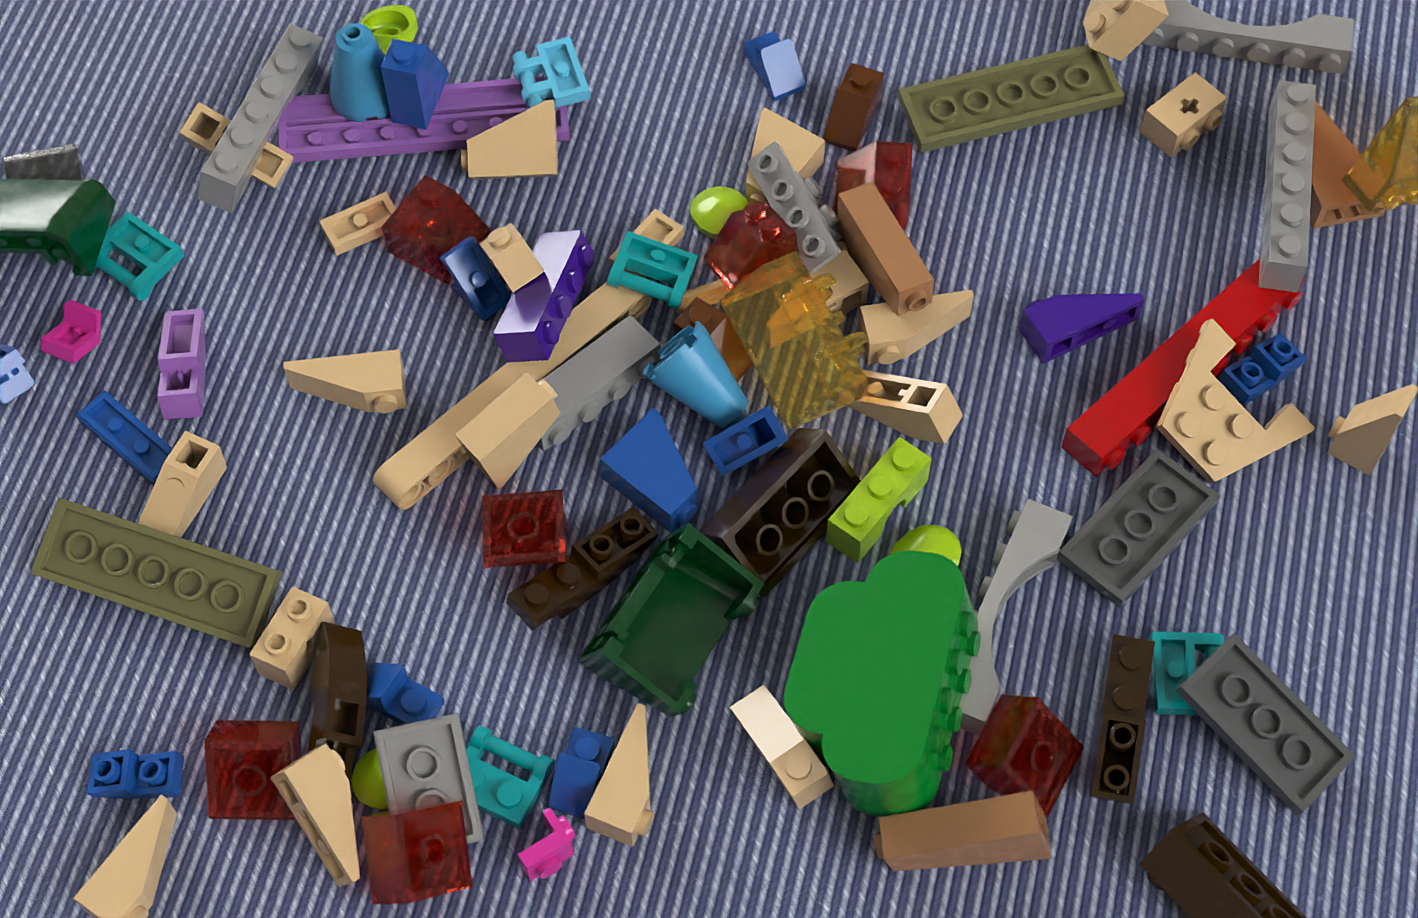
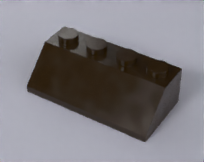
[699,428,861,597]
[1139,812,1307,918]

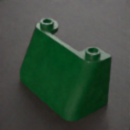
[0,179,116,276]
[578,523,765,717]

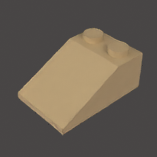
[1083,0,1169,62]

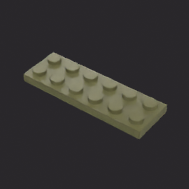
[897,44,1125,153]
[30,497,283,649]

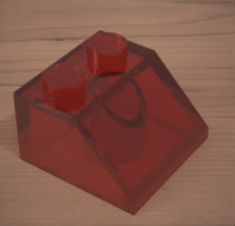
[834,141,913,229]
[382,175,490,284]
[704,201,802,295]
[482,489,568,568]
[965,695,1084,817]
[204,720,302,820]
[361,801,473,904]

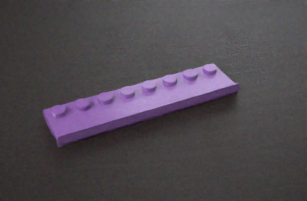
[279,76,570,163]

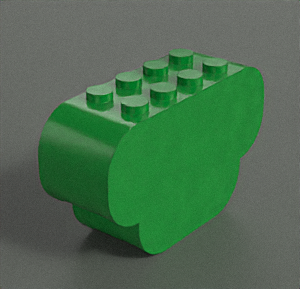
[784,550,981,817]

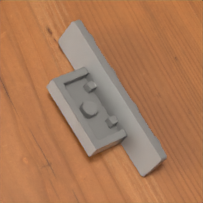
[748,142,842,274]

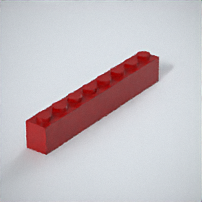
[1061,258,1305,477]

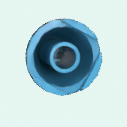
[330,23,390,122]
[643,321,748,428]

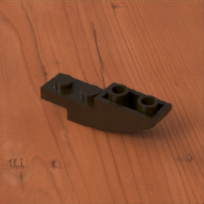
[506,507,659,631]
[308,622,367,784]
[1090,634,1155,805]

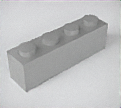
[537,315,661,452]

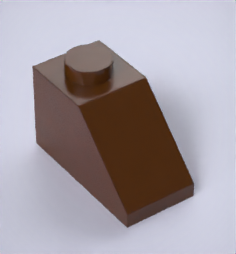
[823,62,884,153]
[674,296,758,383]

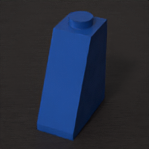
[380,39,449,130]
[600,408,698,533]

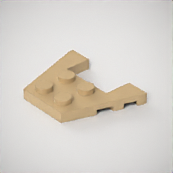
[1156,318,1315,483]

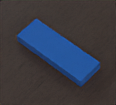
[75,390,173,487]

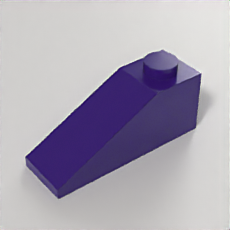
[1019,293,1145,364]

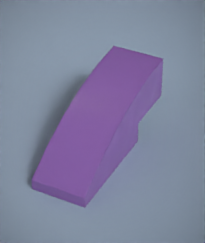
[157,309,205,420]

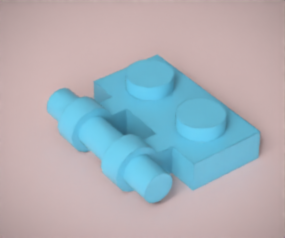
[512,36,590,108]

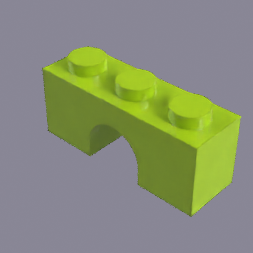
[826,437,932,563]

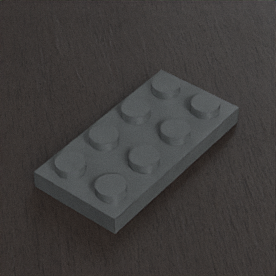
[1057,449,1220,608]
[1175,633,1356,816]

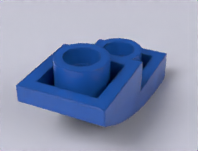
[1218,333,1307,405]
[87,749,184,799]

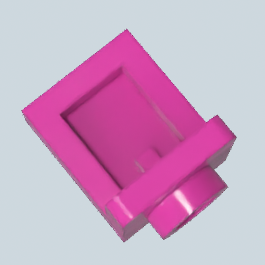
[41,300,101,364]
[518,807,576,882]

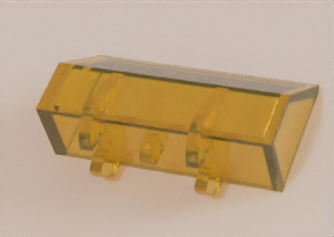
[719,251,868,429]

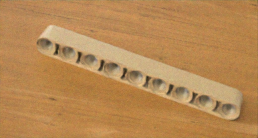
[373,282,652,510]

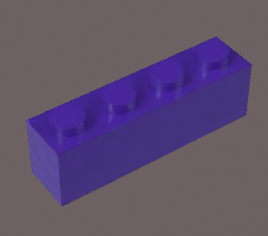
[493,230,594,362]

